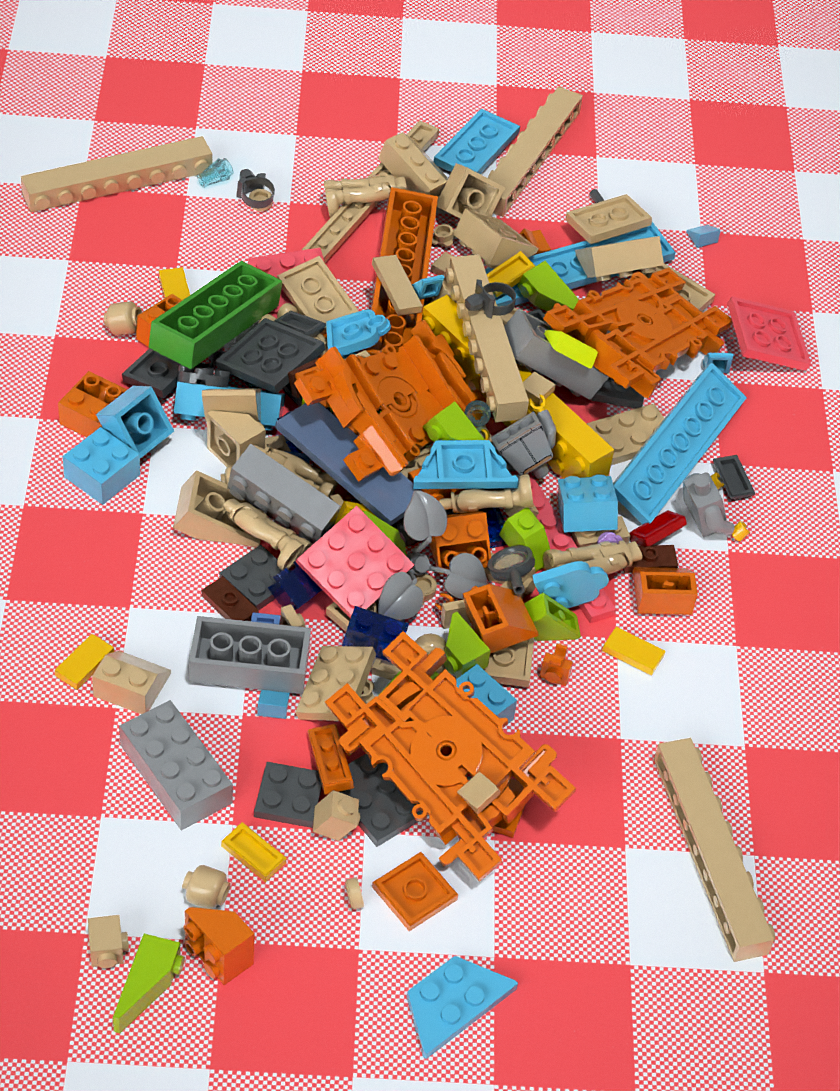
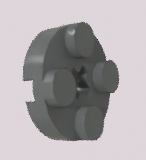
[177,365,230,387]

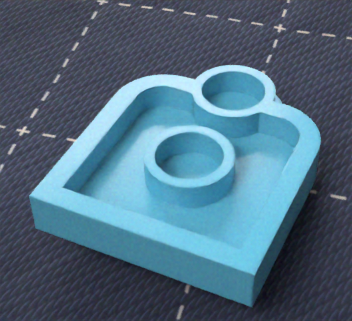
[326,310,391,357]
[532,561,609,609]

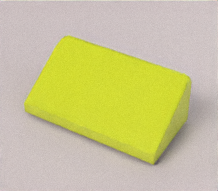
[544,330,598,369]

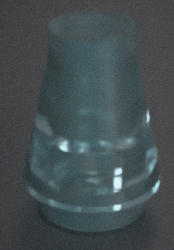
[197,158,234,188]
[464,400,491,427]

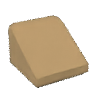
[457,772,500,814]

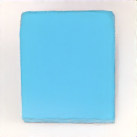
[686,225,721,248]
[412,275,445,299]
[703,353,734,373]
[257,690,290,719]

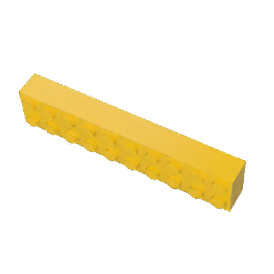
[422,295,614,479]

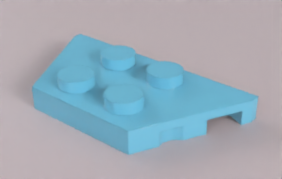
[413,440,518,489]
[407,956,518,1059]

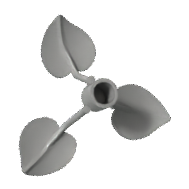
[378,490,487,619]

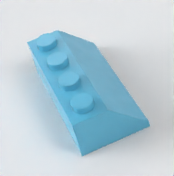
[174,382,286,430]

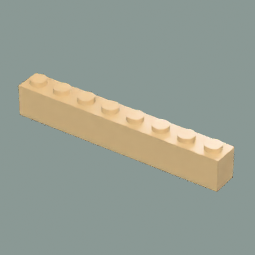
[488,86,583,217]
[21,136,213,212]
[446,254,529,422]
[654,737,775,962]

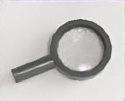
[488,545,535,595]

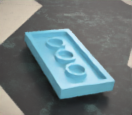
[434,109,520,174]

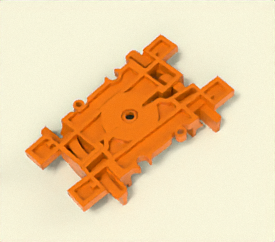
[543,267,733,399]
[294,320,489,482]
[325,631,576,882]

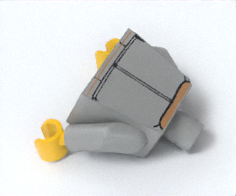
[481,394,556,479]
[683,472,751,541]

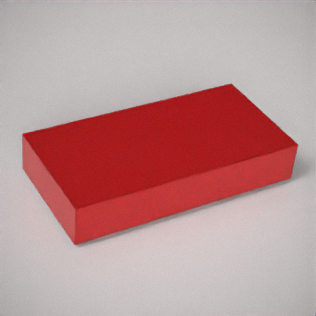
[629,510,687,547]

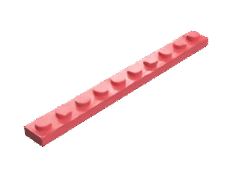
[485,419,616,624]

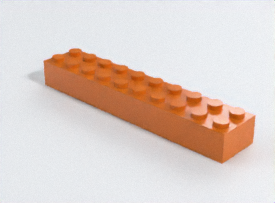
[364,187,438,356]

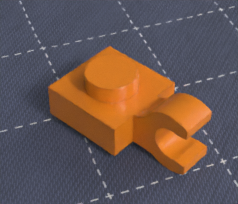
[540,643,573,687]

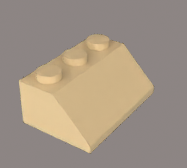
[378,132,448,199]
[453,208,538,269]
[575,236,664,282]

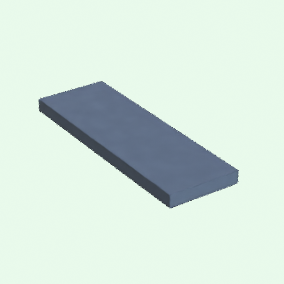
[275,402,423,526]

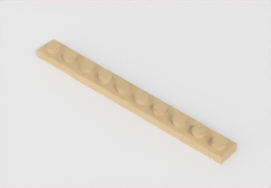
[302,120,439,263]

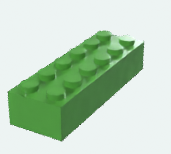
[149,261,282,369]

